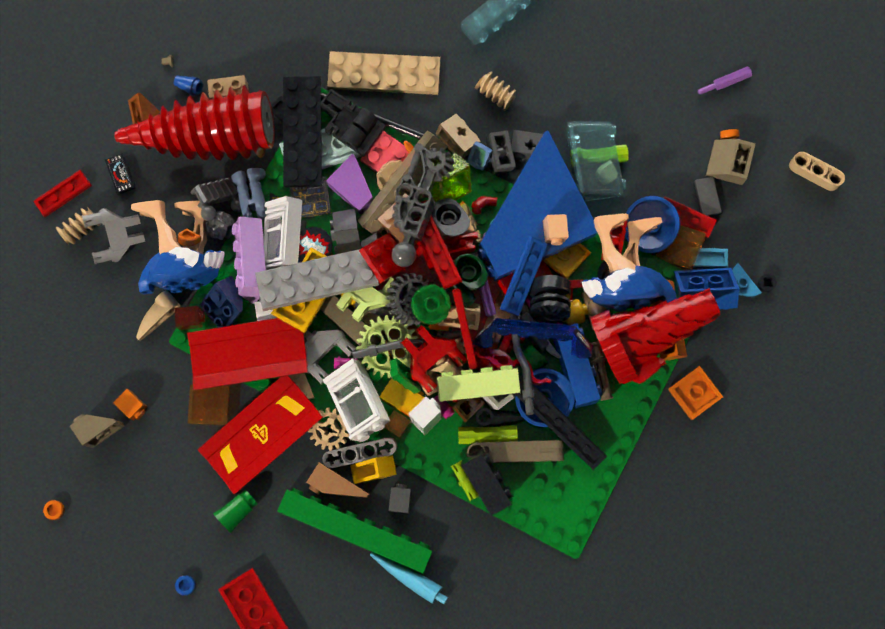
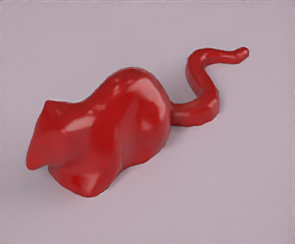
[466,343,552,385]

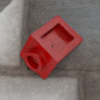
[498,330,525,354]

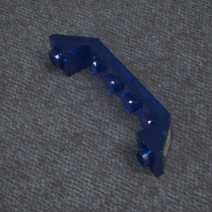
[473,318,594,359]

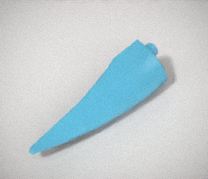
[370,552,448,604]

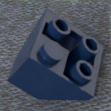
[199,276,243,328]

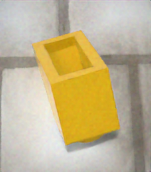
[350,455,397,484]

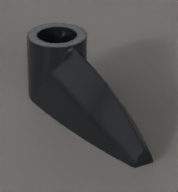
[476,408,526,427]

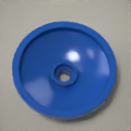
[625,196,680,253]
[515,368,575,427]

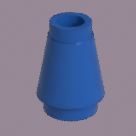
[174,75,203,96]

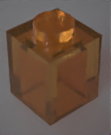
[384,410,411,439]

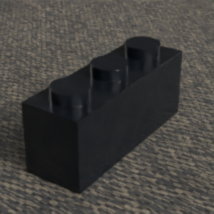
[461,449,514,516]

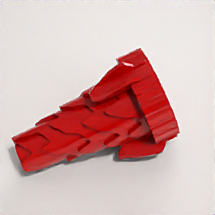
[590,288,721,384]

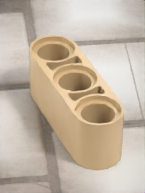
[789,152,845,191]

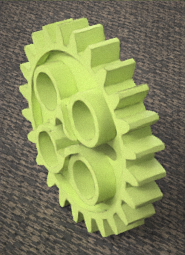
[356,315,418,379]

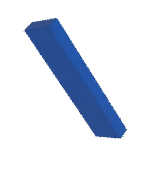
[500,236,548,316]

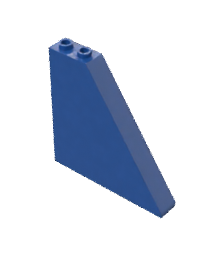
[477,131,598,281]

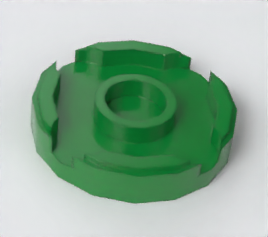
[411,284,451,325]

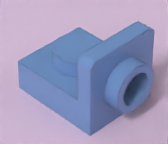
[467,141,493,171]

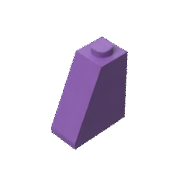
[326,154,373,215]

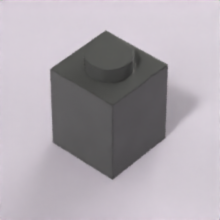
[388,484,411,513]

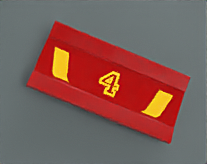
[197,375,323,495]

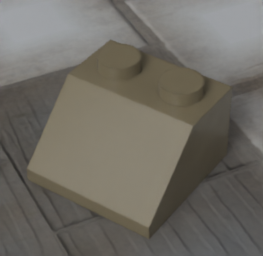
[70,414,125,448]

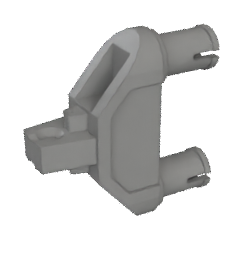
[304,330,356,385]

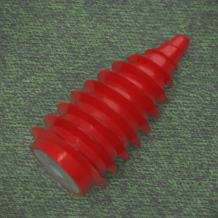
[115,85,275,161]

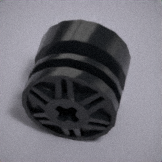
[530,275,571,323]

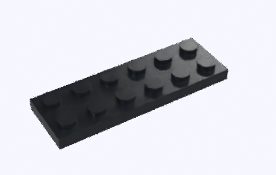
[283,76,322,187]

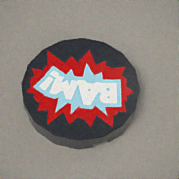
[298,227,333,261]

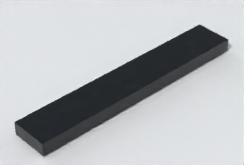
[514,374,607,470]

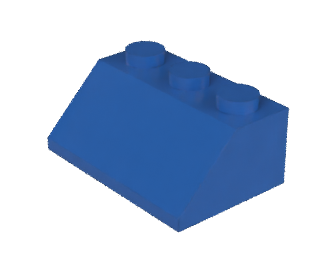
[674,268,739,310]

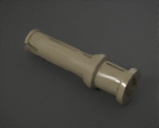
[585,341,613,401]

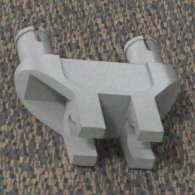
[82,208,145,264]

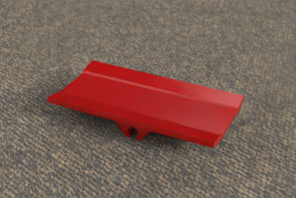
[187,318,308,390]

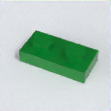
[390,358,421,394]

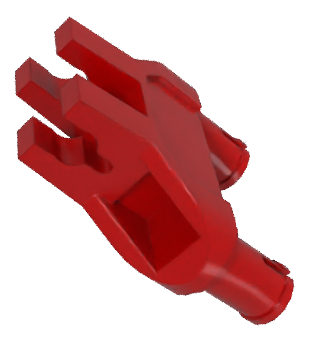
[401,325,467,393]

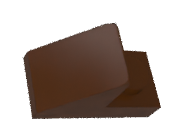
[452,397,486,422]

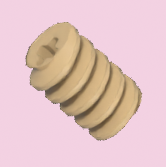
[475,71,516,111]
[56,207,100,245]

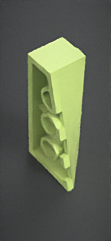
[437,365,520,402]

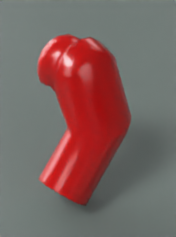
[471,196,497,214]

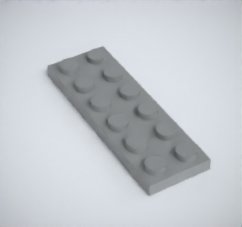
[255,249,379,311]

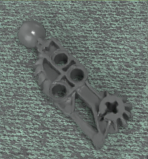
[392,143,455,267]

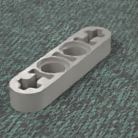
[323,437,398,468]

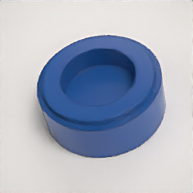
[175,575,196,596]

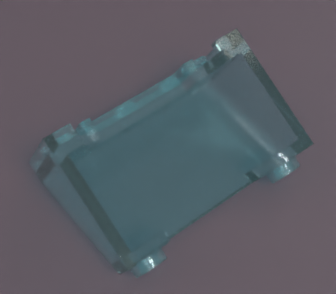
[565,121,626,201]

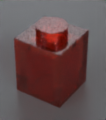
[175,306,205,330]

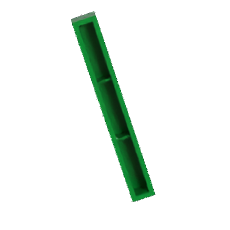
[277,488,433,573]

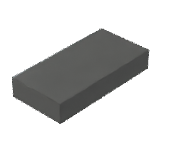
[694,177,722,216]

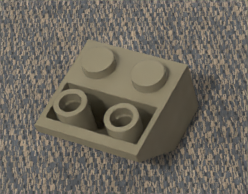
[706,139,755,185]

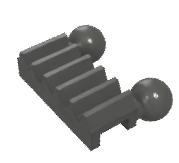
[190,177,241,221]

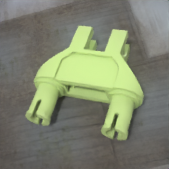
[336,277,396,322]

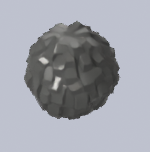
[205,211,235,240]

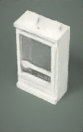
[263,196,302,270]
[323,359,390,442]

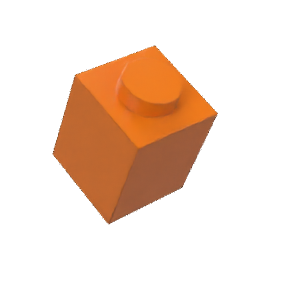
[113,389,147,421]

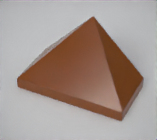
[128,93,160,124]

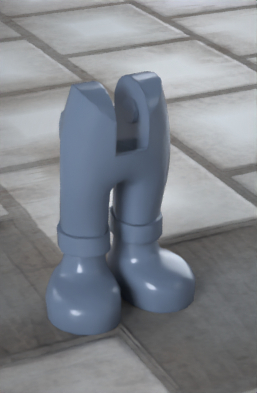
[231,168,266,220]

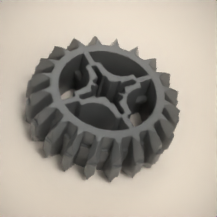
[385,273,433,326]

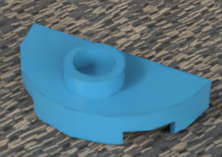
[732,263,762,297]

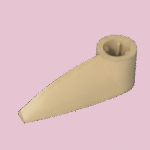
[136,290,180,341]

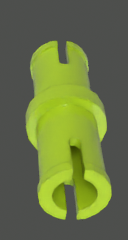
[450,460,479,501]

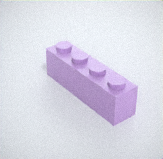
[232,217,266,304]

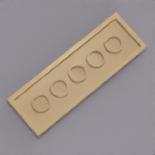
[327,51,440,95]

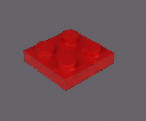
[359,232,409,283]

